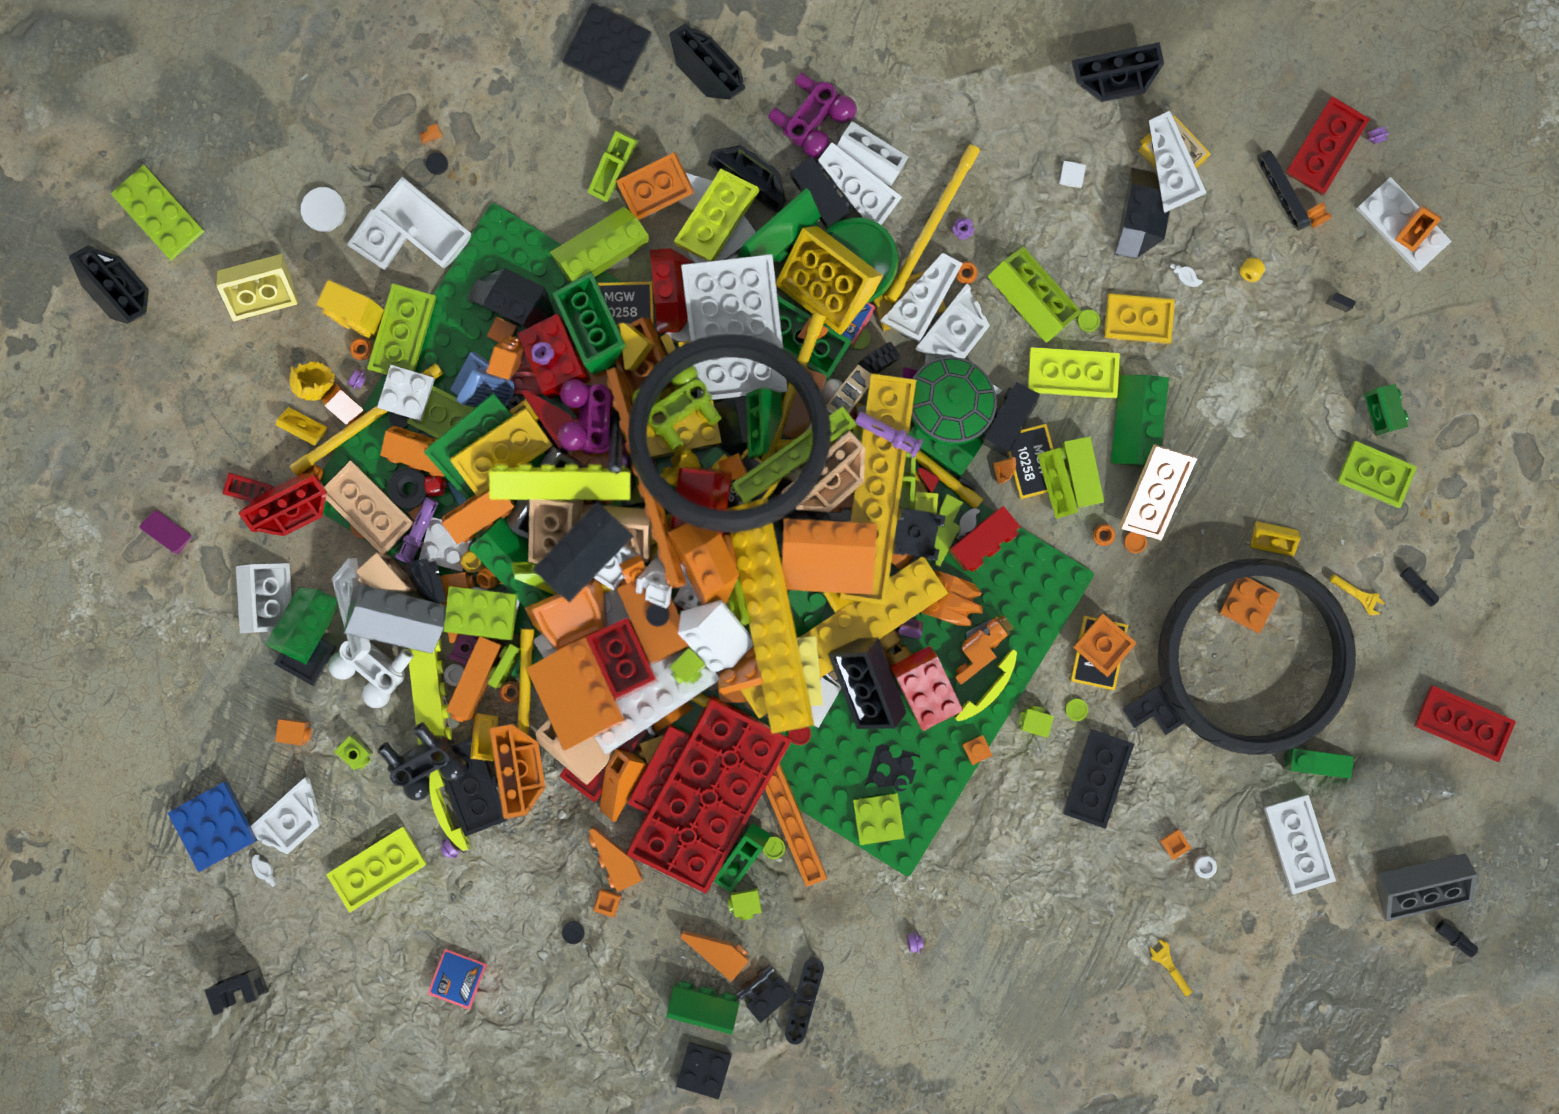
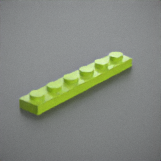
[732,406,856,504]

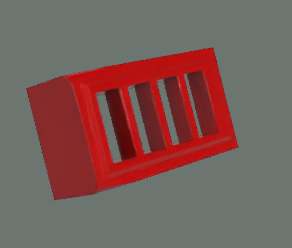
[222,472,273,502]

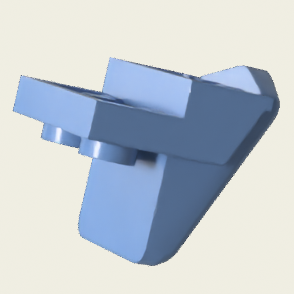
[450,352,514,408]

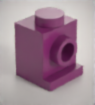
[449,634,479,665]

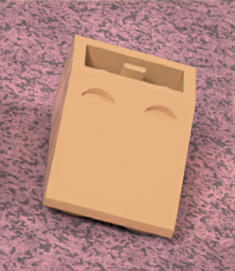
[536,719,616,785]

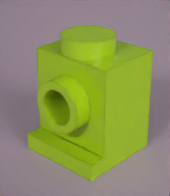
[334,735,373,770]

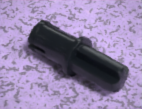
[1399,566,1439,607]
[1435,920,1478,958]

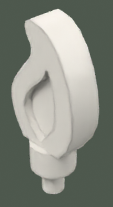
[1170,264,1203,287]
[956,509,980,540]
[252,854,276,887]

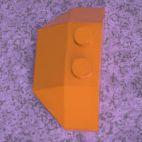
[667,523,739,606]
[489,724,546,819]

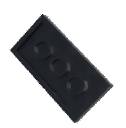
[1062,729,1134,829]
[439,738,508,837]

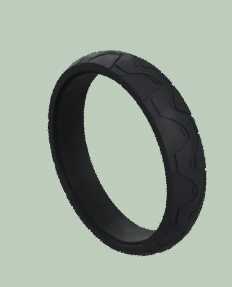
[628,334,831,532]
[1158,558,1356,755]

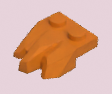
[921,570,983,626]

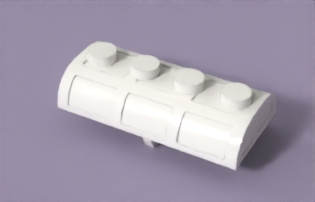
[374,177,471,268]

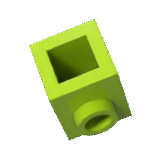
[670,648,707,685]
[1017,705,1054,738]
[728,888,762,920]

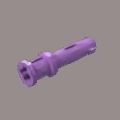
[855,412,923,458]
[395,497,439,564]

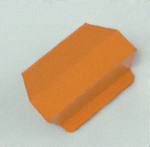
[525,578,608,651]

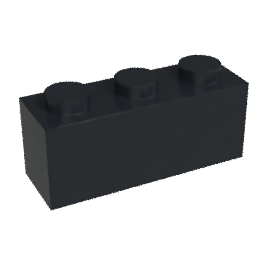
[790,157,851,229]
[982,382,1040,457]

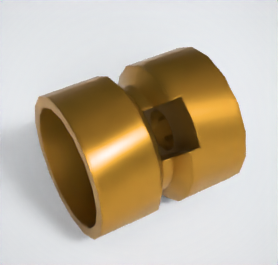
[879,629,913,670]

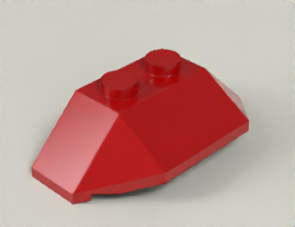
[649,248,695,334]
[238,473,327,536]

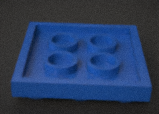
[168,781,258,872]

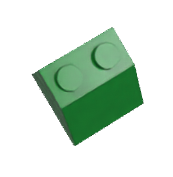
[1363,384,1409,436]

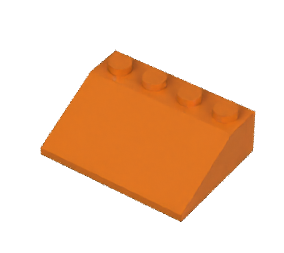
[782,519,877,595]
[526,637,627,751]

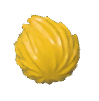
[289,361,335,401]
[660,445,701,487]

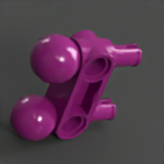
[768,72,857,159]
[557,379,627,455]

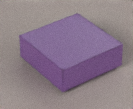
[898,619,923,639]

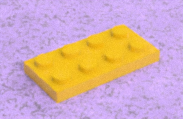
[450,407,553,497]

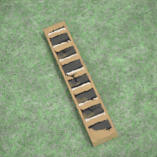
[785,365,871,482]

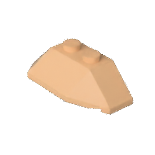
[781,431,865,512]

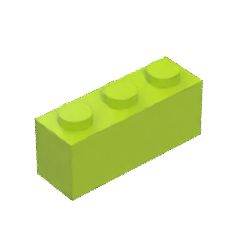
[1060,436,1104,508]

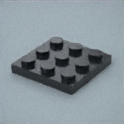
[562,3,652,93]

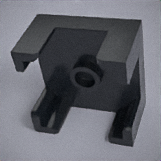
[893,507,946,561]
[204,966,269,1016]

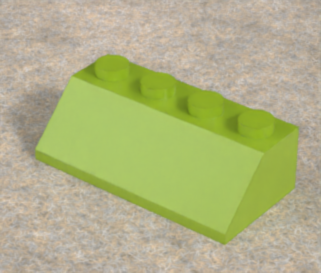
[550,206,649,283]
[988,246,1082,343]

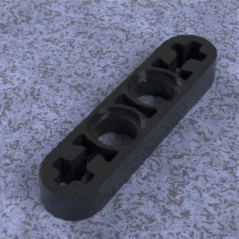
[1257,150,1310,231]
[785,957,824,1045]

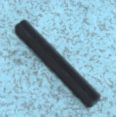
[608,409,623,475]

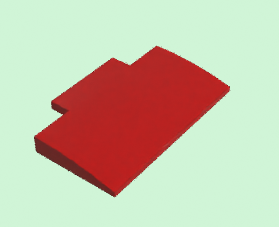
[626,695,792,894]

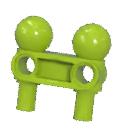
[632,365,721,451]

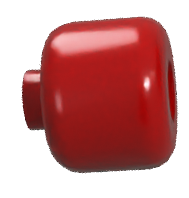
[424,475,448,498]

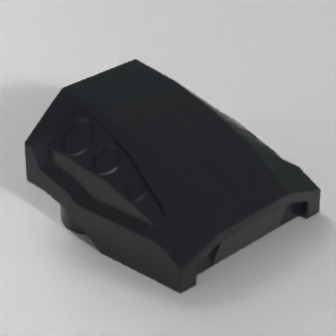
[405,558,446,604]

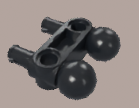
[377,722,467,801]

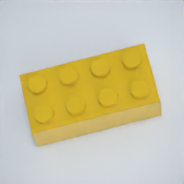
[316,280,384,338]
[630,400,722,460]

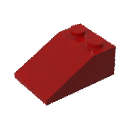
[522,390,579,452]

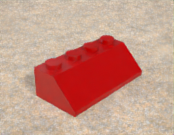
[670,467,732,536]

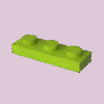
[1038,448,1079,519]

